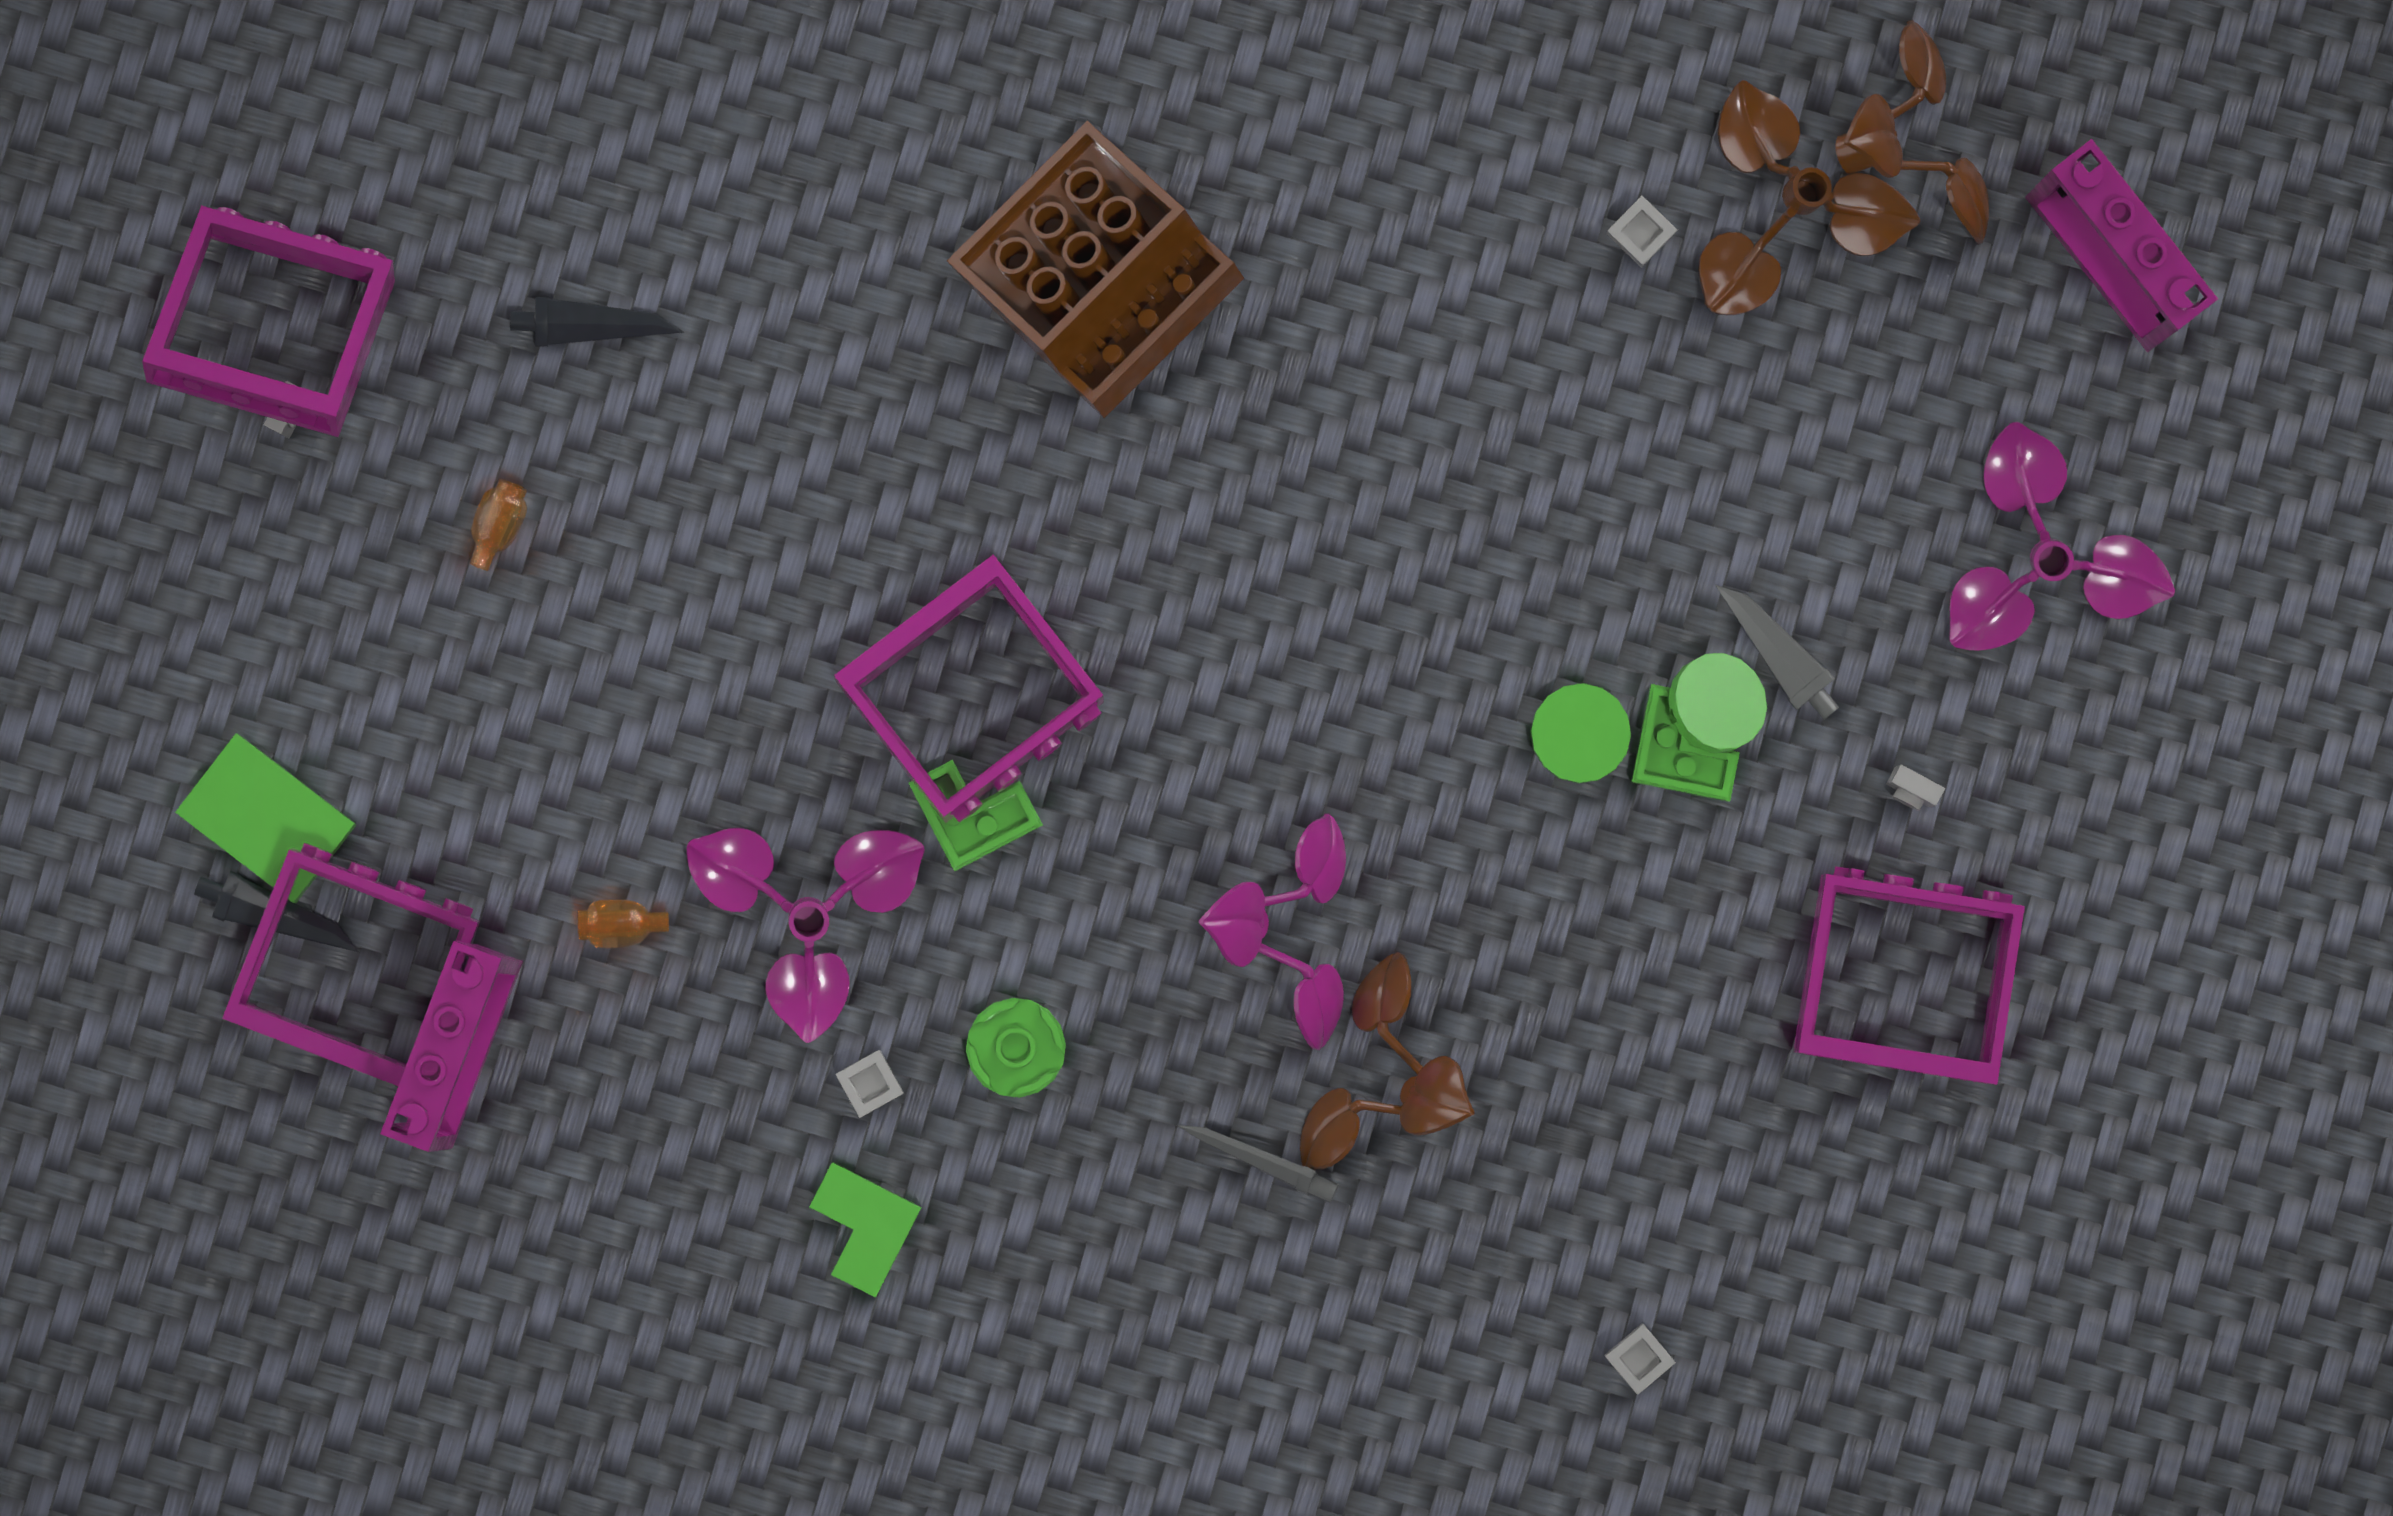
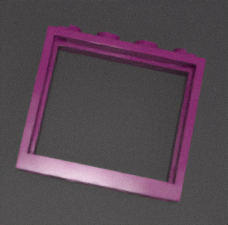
[2025,139,2218,353]
[142,205,395,437]
[834,554,1104,824]
[222,843,480,1086]
[1793,866,2025,1085]
[380,941,523,1152]

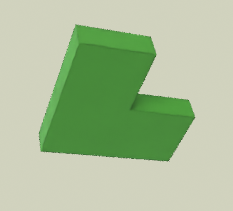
[1631,684,1740,802]
[909,760,1043,872]
[809,1162,922,1298]

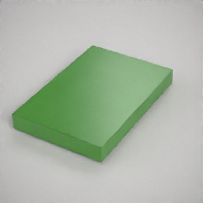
[175,733,357,903]

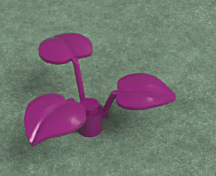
[1949,422,2175,651]
[1198,813,1346,1051]
[687,828,925,1043]

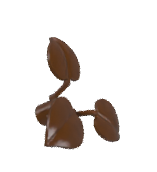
[1835,19,1989,245]
[1698,80,1920,316]
[1300,951,1475,1170]

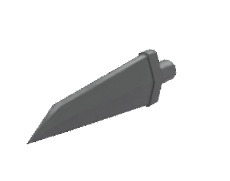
[1715,585,1839,720]
[1176,1125,1339,1203]

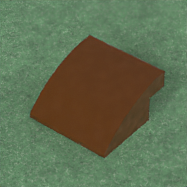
[947,121,1244,418]

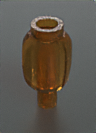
[470,479,527,571]
[578,899,669,948]

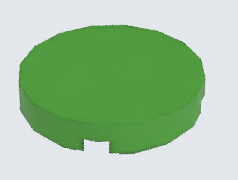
[1668,653,1767,753]
[1530,683,1631,784]
[966,998,1066,1098]

